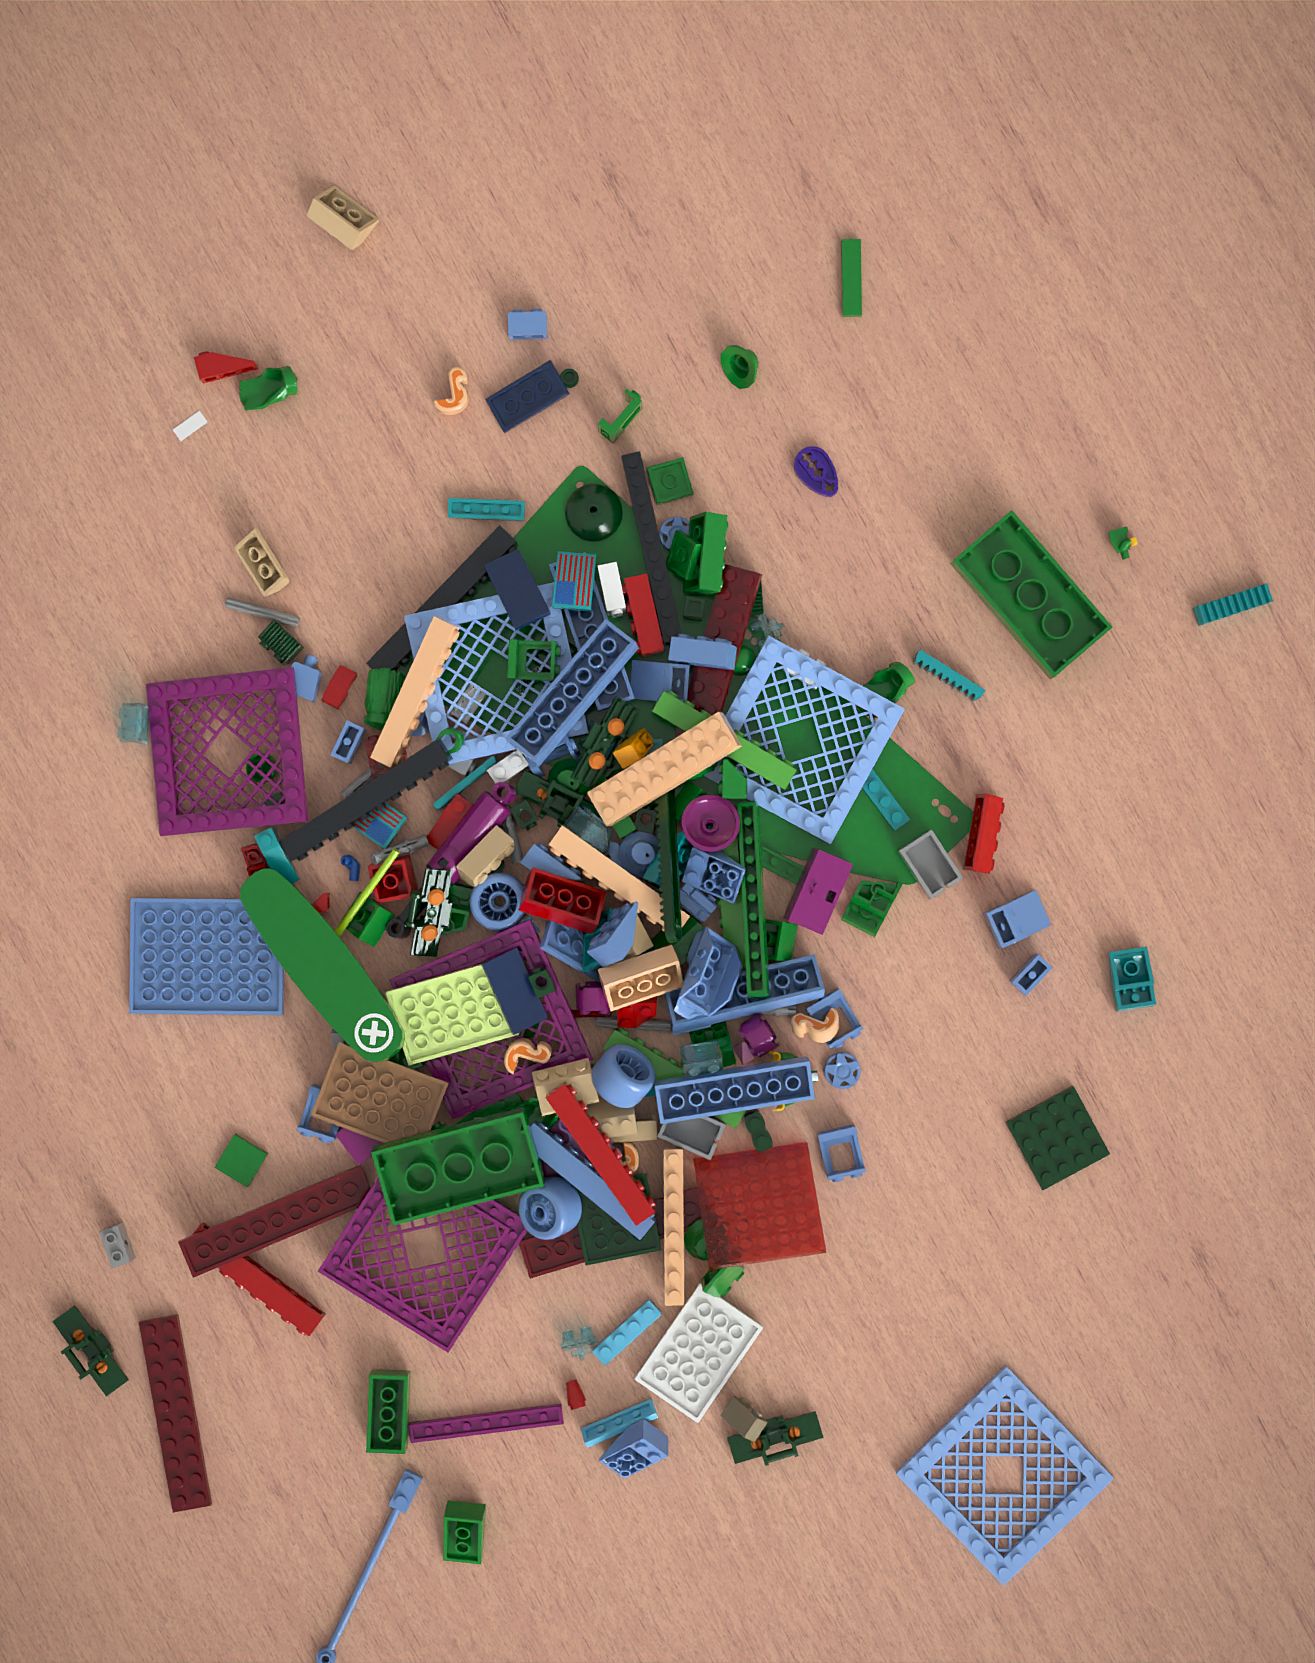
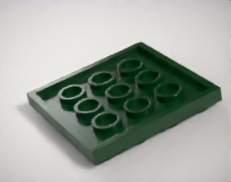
[1005,1086,1110,1190]
[575,1173,662,1266]

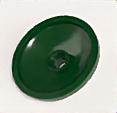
[565,484,623,541]

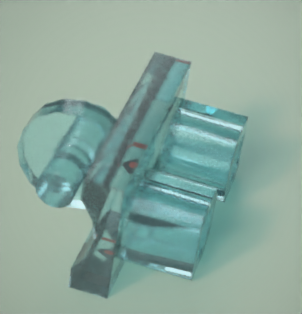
[750,614,784,649]
[561,1326,597,1361]

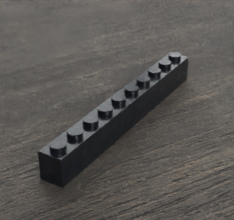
[621,451,682,645]
[366,525,518,672]
[279,739,453,862]

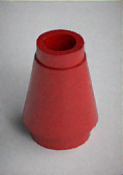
[566,1379,586,1410]

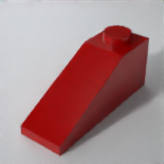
[194,351,259,384]
[426,794,473,850]

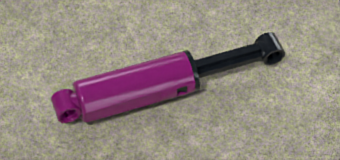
[386,782,516,939]

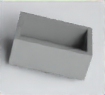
[897,830,963,899]
[657,1116,726,1160]

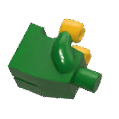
[1108,526,1138,560]

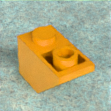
[613,728,654,768]

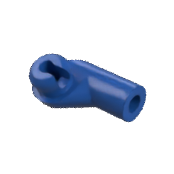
[341,855,360,881]

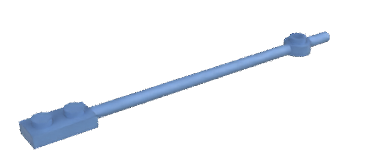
[316,1469,423,1663]

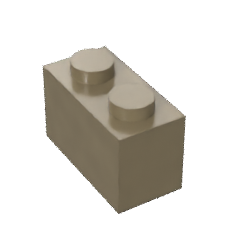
[720,1396,768,1442]

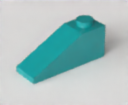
[254,828,300,883]

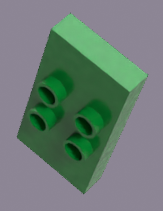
[950,510,1112,679]
[371,1106,545,1226]

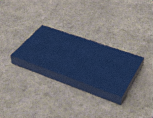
[485,360,570,433]
[484,549,551,630]
[481,947,548,1035]

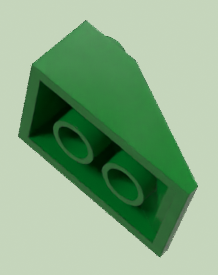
[701,1250,744,1298]
[443,1500,486,1564]

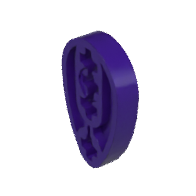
[794,446,838,497]

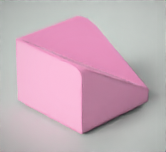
[733,1040,755,1065]

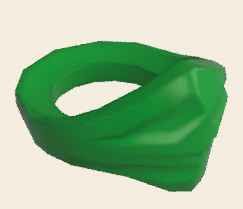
[436,728,464,754]

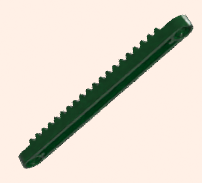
[655,788,682,943]

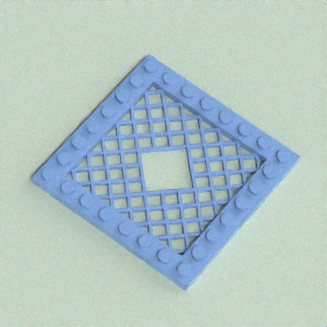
[404,582,589,764]
[704,636,905,844]
[896,1365,1114,1586]

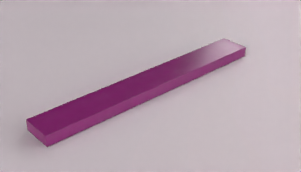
[408,1403,564,1443]

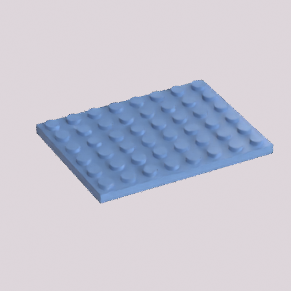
[129,898,284,1015]

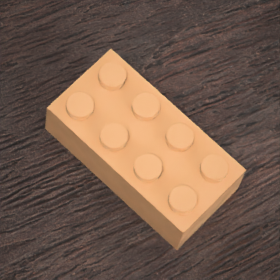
[598,945,683,1011]

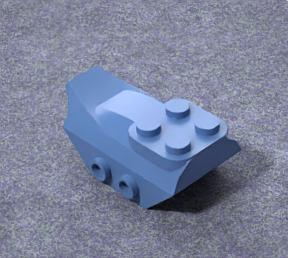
[674,927,743,1020]

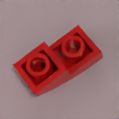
[321,665,357,709]
[241,843,268,877]

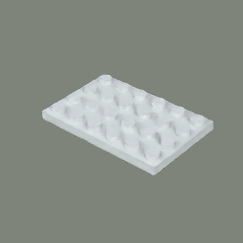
[634,1283,763,1423]

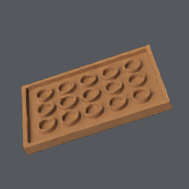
[310,1042,449,1143]

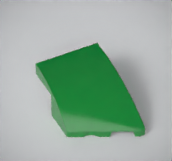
[841,881,902,938]
[441,883,473,935]

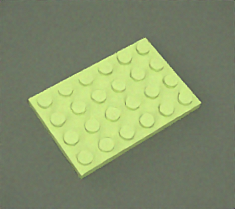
[385,964,520,1066]

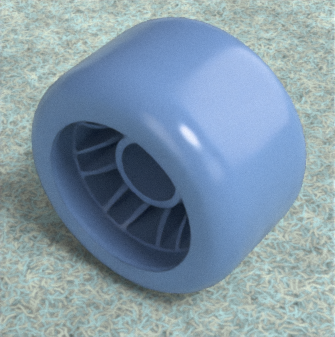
[469,873,526,931]
[591,1044,655,1108]
[518,1176,582,1240]

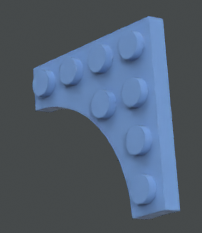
[539,920,606,982]

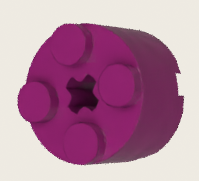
[576,981,610,1014]
[738,1013,780,1058]

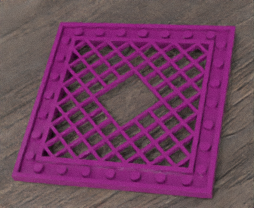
[146,667,308,836]
[389,919,593,1119]
[318,1178,527,1353]

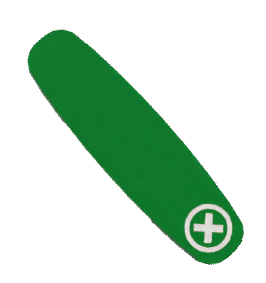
[240,868,405,1063]

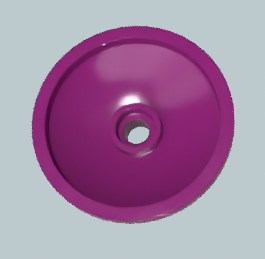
[681,795,740,852]

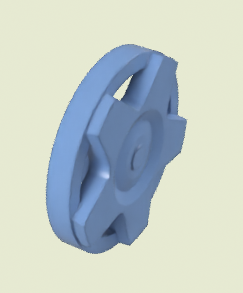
[659,517,689,551]
[824,1053,861,1089]

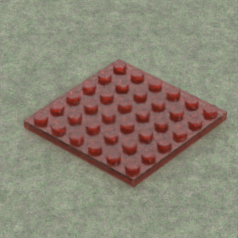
[693,1142,826,1270]

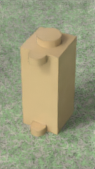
[611,1114,658,1143]

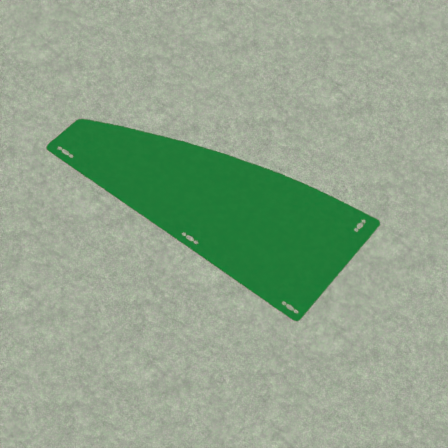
[398,466,973,885]

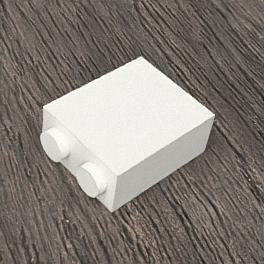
[598,562,627,618]

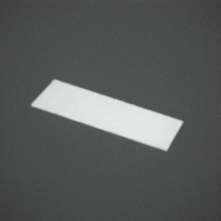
[173,411,207,441]

